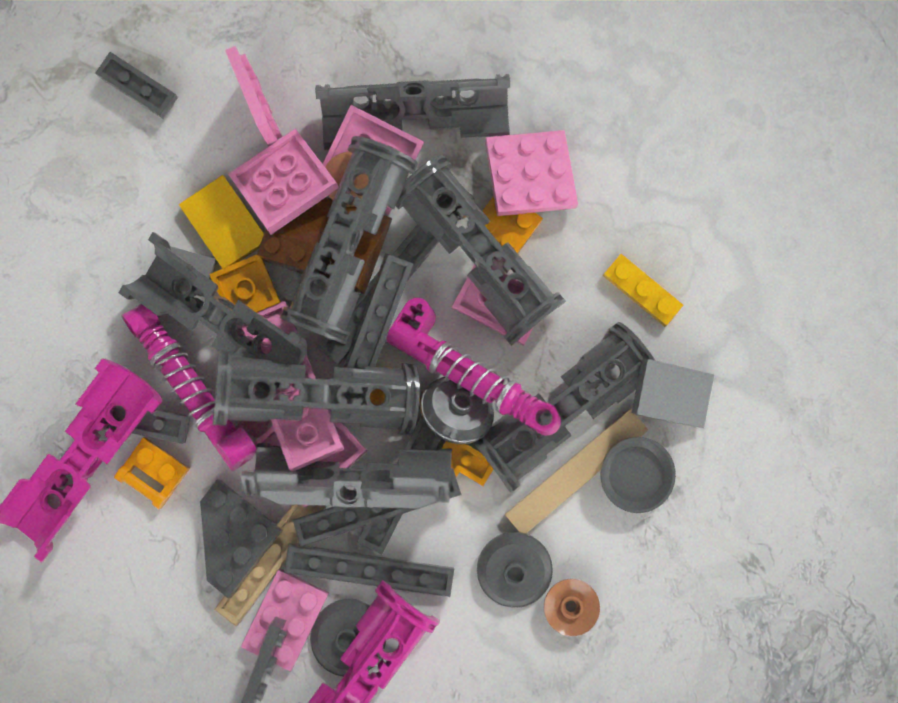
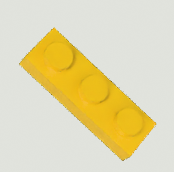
[602,254,684,327]

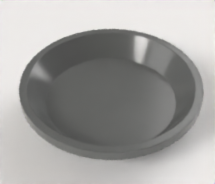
[420,377,494,444]
[600,437,676,513]
[477,532,553,608]
[310,599,386,677]

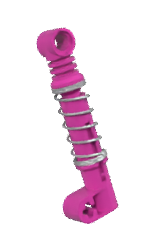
[386,298,561,436]
[121,304,256,471]

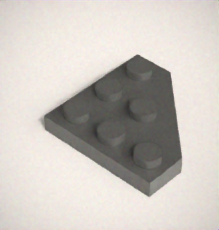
[200,479,283,598]

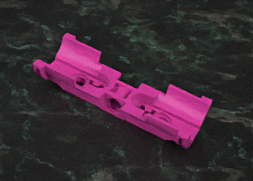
[0,358,162,562]
[299,580,440,703]

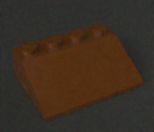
[256,197,392,295]

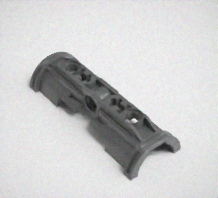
[315,74,510,150]
[280,136,418,344]
[396,155,566,346]
[118,232,307,399]
[473,322,655,493]
[213,350,420,435]
[241,443,452,509]

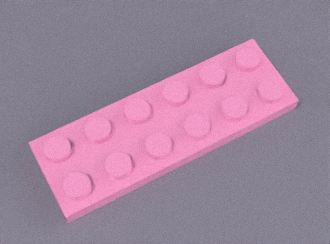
[242,301,344,472]

